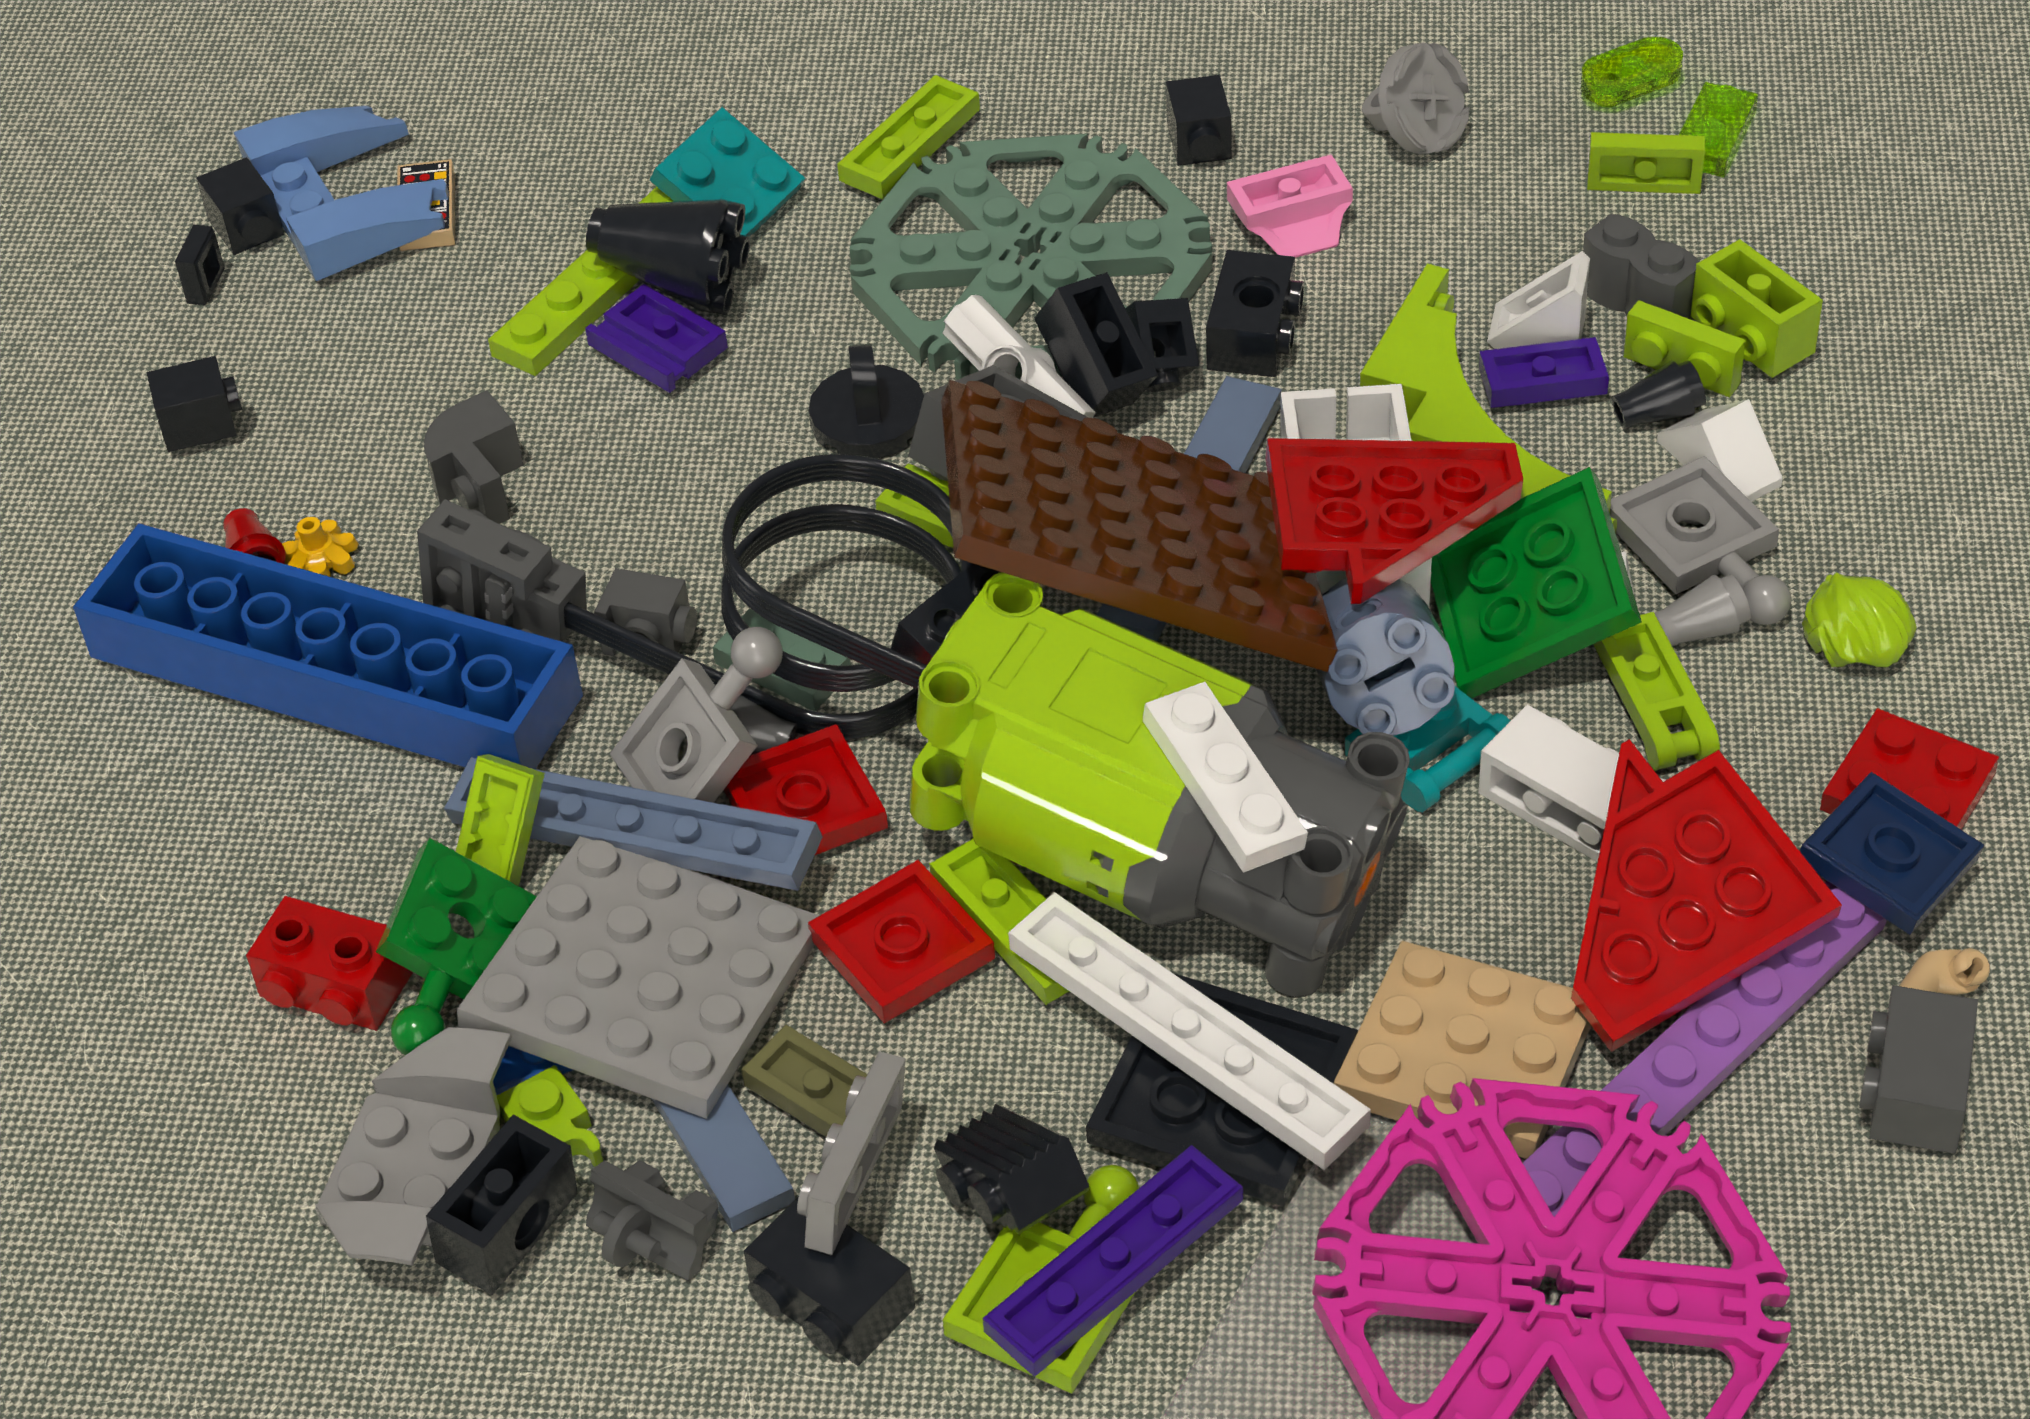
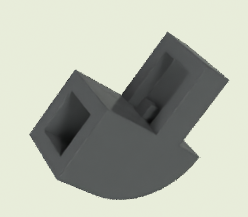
[424,390,524,524]

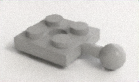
[1610,456,1791,625]
[610,627,783,803]

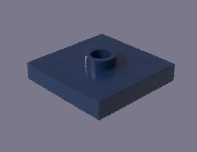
[1800,772,1985,935]

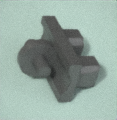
[586,1160,718,1281]

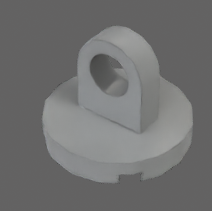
[1362,42,1470,155]

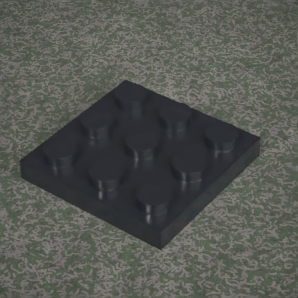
[1086,973,1358,1207]

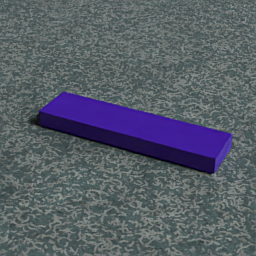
[983,1145,1243,1377]

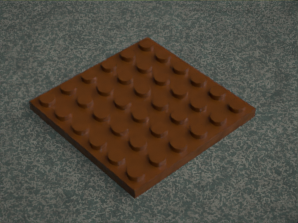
[941,380,1338,672]

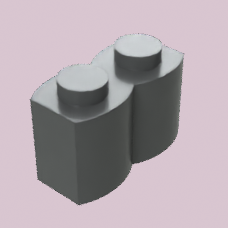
[1583,214,1699,320]

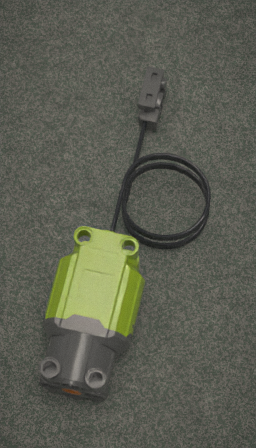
[417,454,1410,997]

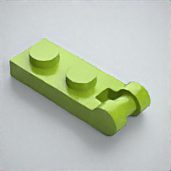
[1593,612,1720,771]

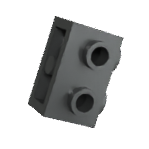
[1859,985,1978,1154]

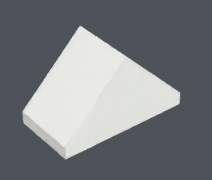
[1487,251,1590,349]
[1657,399,1783,502]

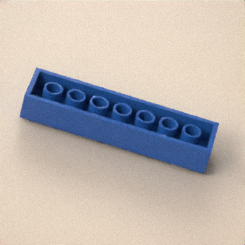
[73,523,583,769]

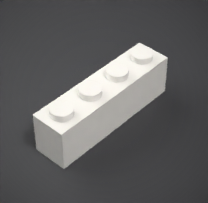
[1479,704,1666,862]

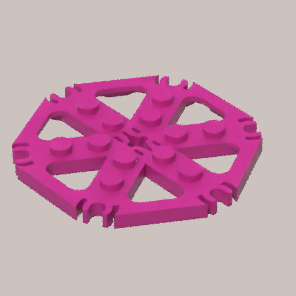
[1312,1078,1791,1419]

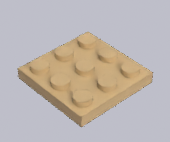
[1333,941,1591,1159]

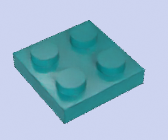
[650,107,805,237]

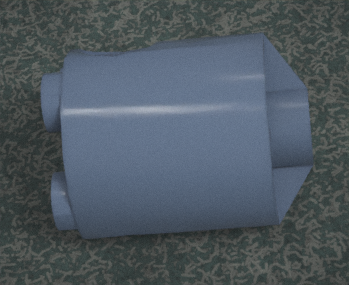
[1316,578,1455,736]

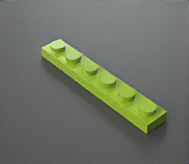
[488,187,674,376]

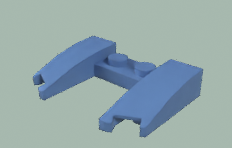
[234,106,449,281]

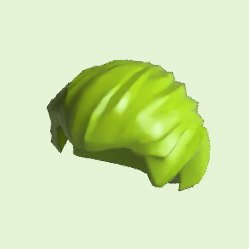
[1802,572,1917,668]

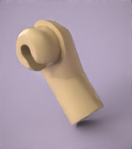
[1899,948,1990,995]

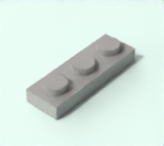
[797,1051,906,1255]

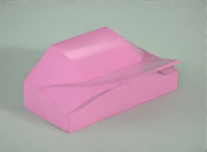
[1227,154,1353,258]

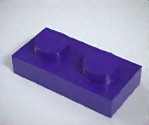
[1479,337,1609,408]

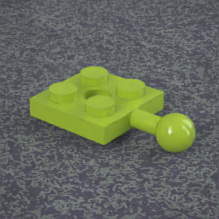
[942,1165,1140,1394]

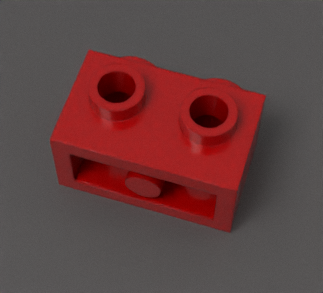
[246,896,413,1031]

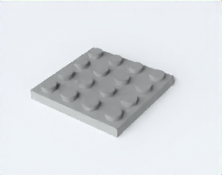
[457,836,820,1119]

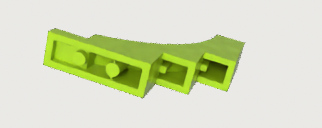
[1360,263,1617,533]

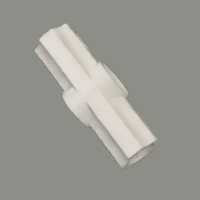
[943,295,1096,418]

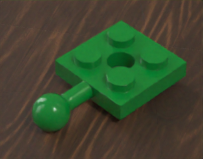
[376,837,537,1055]

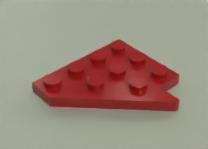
[1265,438,1524,604]
[1571,739,1842,1052]

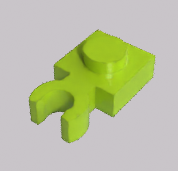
[497,1065,604,1167]

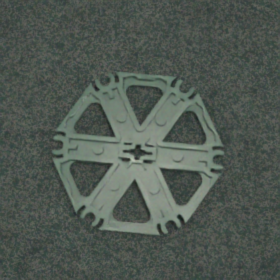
[850,134,1212,379]

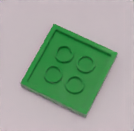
[1431,467,1642,699]

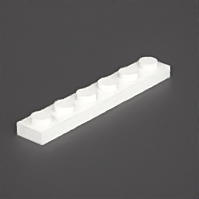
[1008,892,1371,1170]

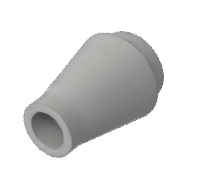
[1655,574,1751,646]

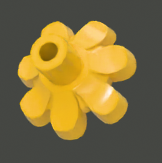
[282,517,359,577]

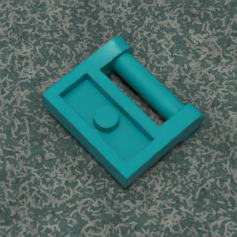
[1345,686,1511,812]

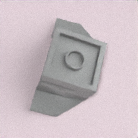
[315,1027,512,1266]

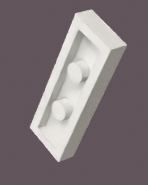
[1142,682,1308,873]

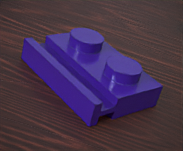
[585,284,728,393]

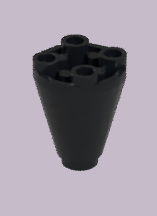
[586,199,750,315]

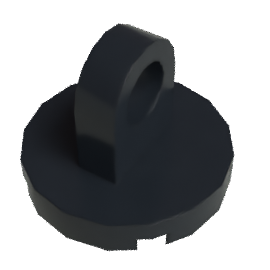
[808,343,924,459]

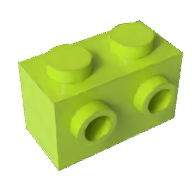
[1691,239,1823,378]

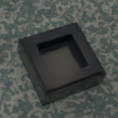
[175,225,225,305]

